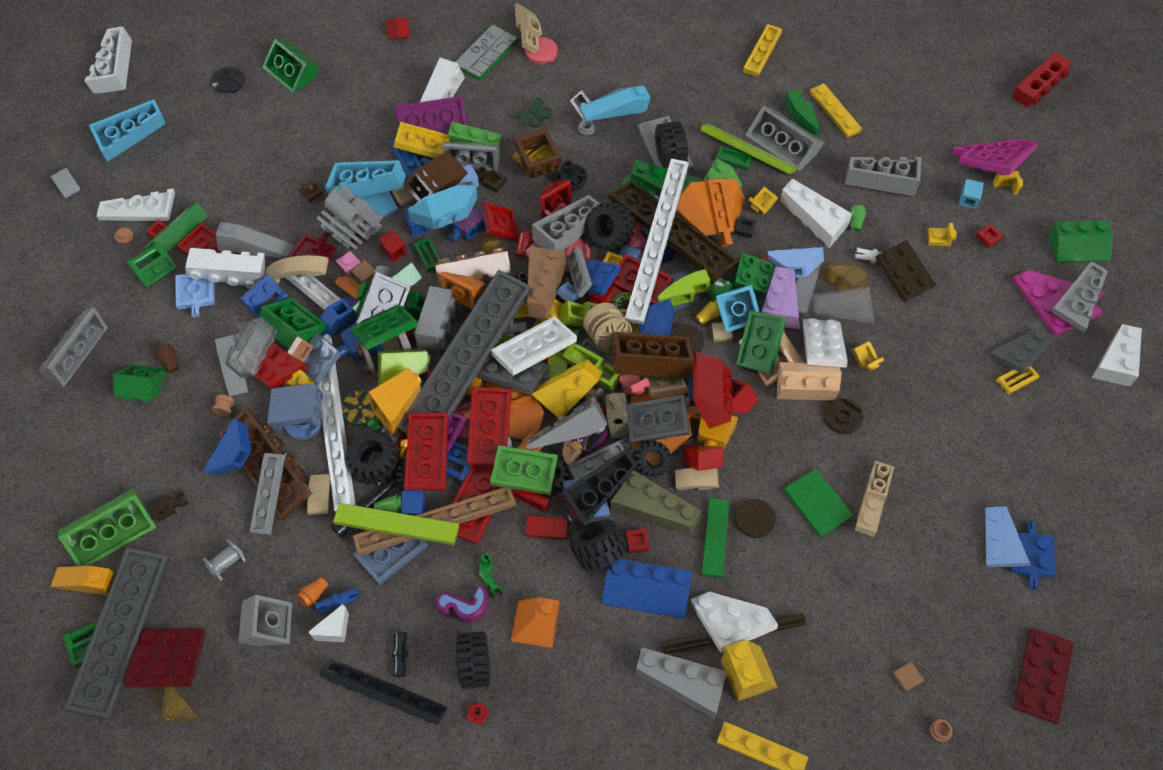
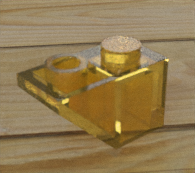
[824,263,869,297]

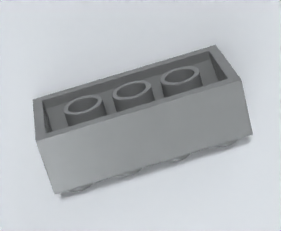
[745,106,824,171]
[38,308,108,387]

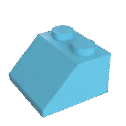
[715,285,759,332]

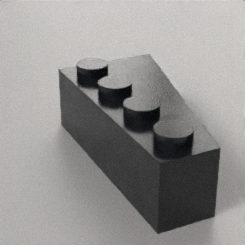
[556,449,637,530]

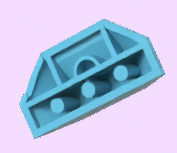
[408,185,477,229]

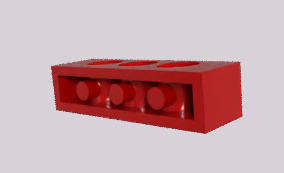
[1012,52,1072,108]

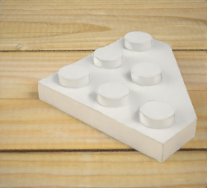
[691,592,778,653]

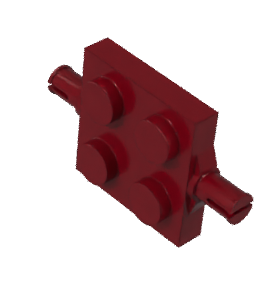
[287,231,337,277]

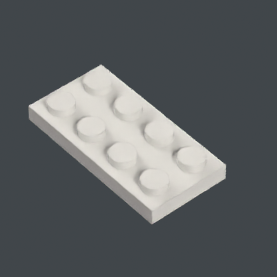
[491,316,577,376]
[802,318,848,368]

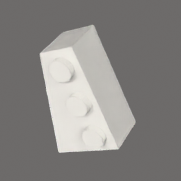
[420,58,465,102]
[1091,324,1142,387]

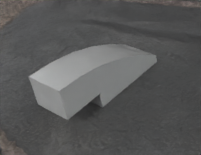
[215,335,249,397]

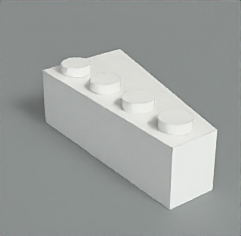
[780,179,852,248]

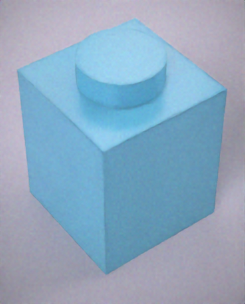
[959,179,984,209]

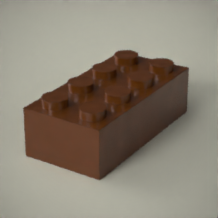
[610,332,694,379]

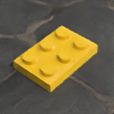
[394,122,450,159]

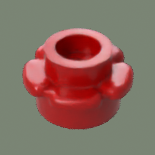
[467,702,489,724]

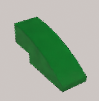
[785,90,819,137]

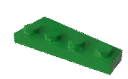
[630,160,702,193]

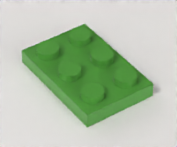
[490,445,558,495]

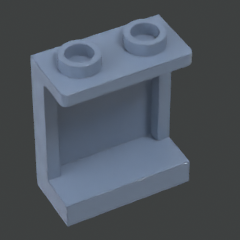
[267,383,324,431]

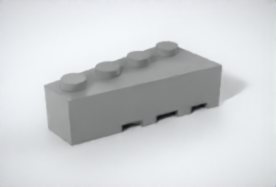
[845,157,922,196]
[532,195,600,251]
[635,648,727,719]

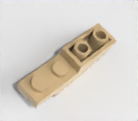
[515,3,542,54]
[855,461,894,537]

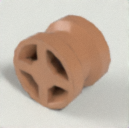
[211,395,235,417]

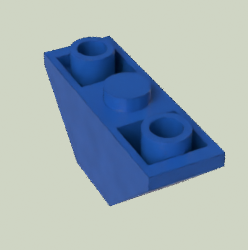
[319,298,359,337]
[203,419,252,476]

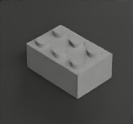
[415,286,457,356]

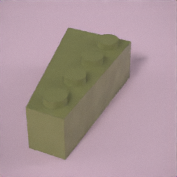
[610,471,702,536]

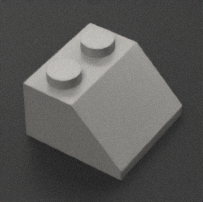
[238,595,292,646]

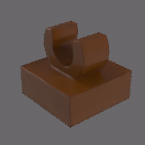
[298,180,324,203]

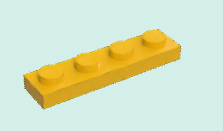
[743,24,782,77]
[810,83,862,138]
[717,721,808,770]

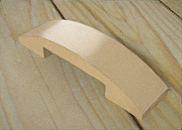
[264,256,329,284]

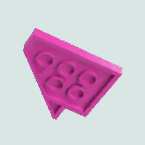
[952,139,1037,175]
[1012,270,1104,336]

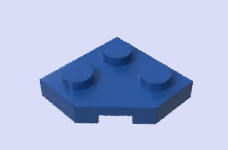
[586,259,621,296]

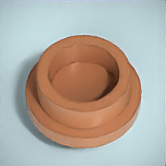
[114,228,133,244]
[930,719,953,742]

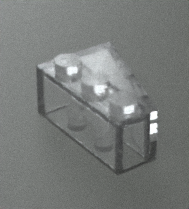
[811,286,875,324]
[225,317,277,378]

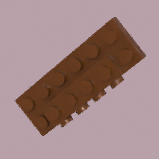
[218,407,313,521]

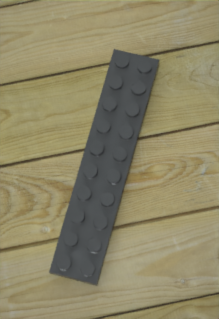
[397,269,531,434]

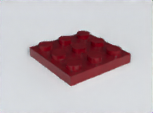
[123,628,206,688]

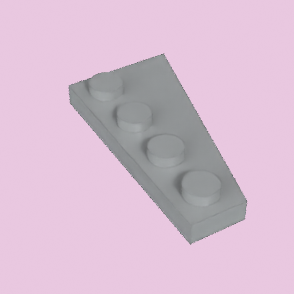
[1051,261,1108,332]

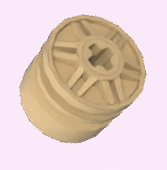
[583,302,632,353]

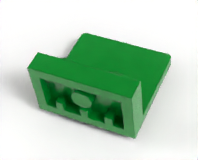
[731,252,775,295]

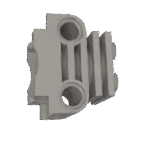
[317,185,383,250]

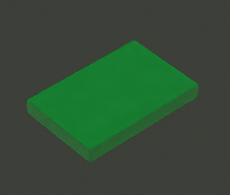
[350,305,418,350]
[736,310,787,374]
[784,469,854,538]

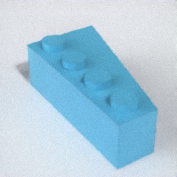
[89,99,166,162]
[325,160,406,197]

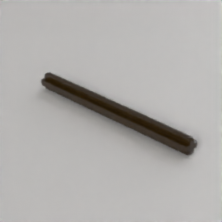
[661,613,806,654]

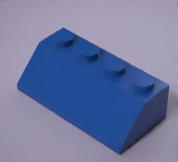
[602,559,692,619]

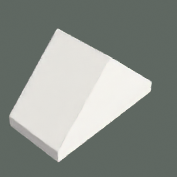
[309,604,349,642]

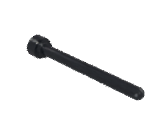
[331,475,397,538]

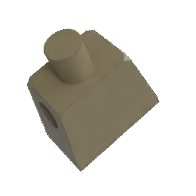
[606,393,630,439]

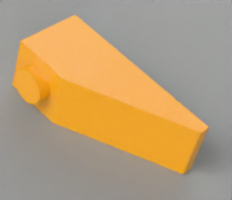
[50,566,116,596]

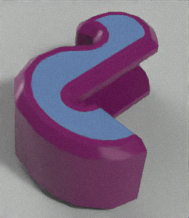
[436,585,489,624]

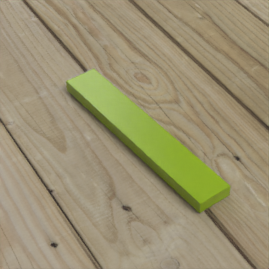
[700,123,797,174]
[333,503,459,546]

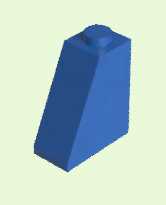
[639,299,675,336]

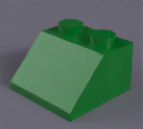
[113,364,167,402]

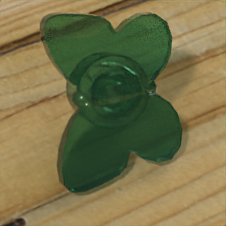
[516,97,551,128]

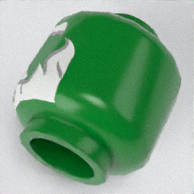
[708,279,734,302]

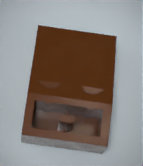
[404,151,468,201]

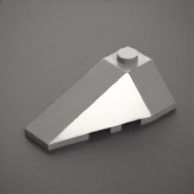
[215,222,294,259]
[526,396,607,449]

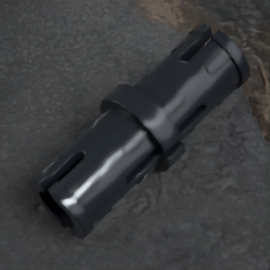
[391,632,409,677]

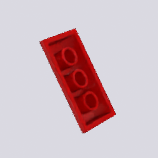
[693,352,733,429]

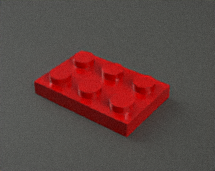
[611,254,674,305]

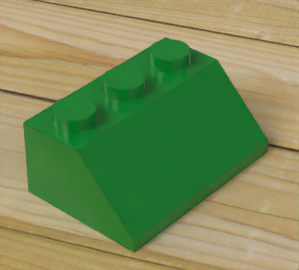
[262,38,320,93]
[1048,220,1113,263]
[259,298,327,349]

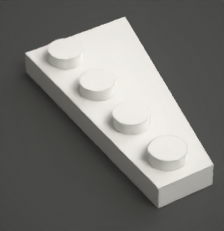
[97,189,175,221]

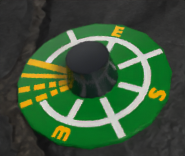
[612,292,632,310]

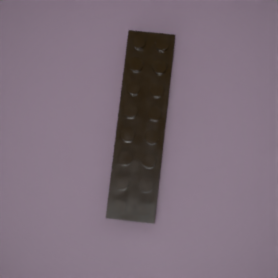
[607,180,739,282]

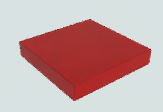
[480,202,519,241]

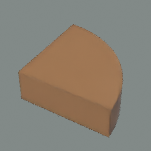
[562,440,582,467]

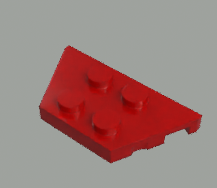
[249,337,308,389]

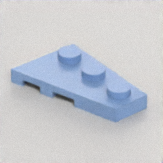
[985,506,1031,567]

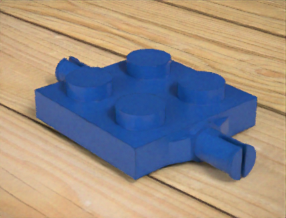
[1011,521,1056,590]

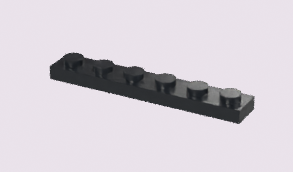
[319,659,448,725]

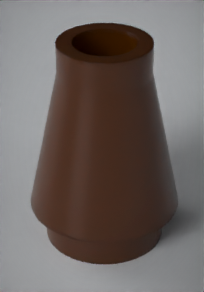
[156,344,180,373]

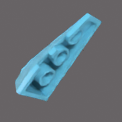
[579,86,651,121]

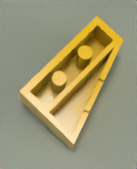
[531,359,602,418]

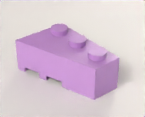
[762,267,800,330]

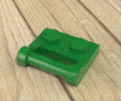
[126,241,177,288]
[63,618,99,668]

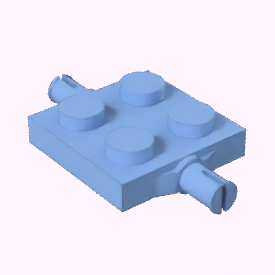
[176,274,215,318]

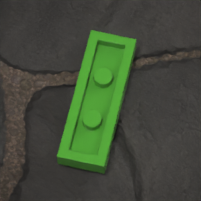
[447,122,501,145]

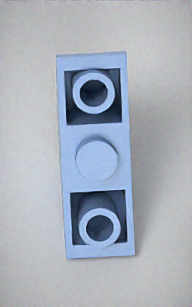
[768,247,824,278]

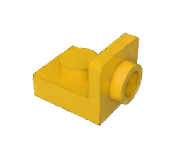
[927,223,957,246]

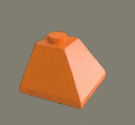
[440,272,486,310]
[510,597,560,648]

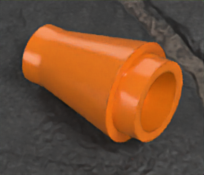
[296,577,328,608]

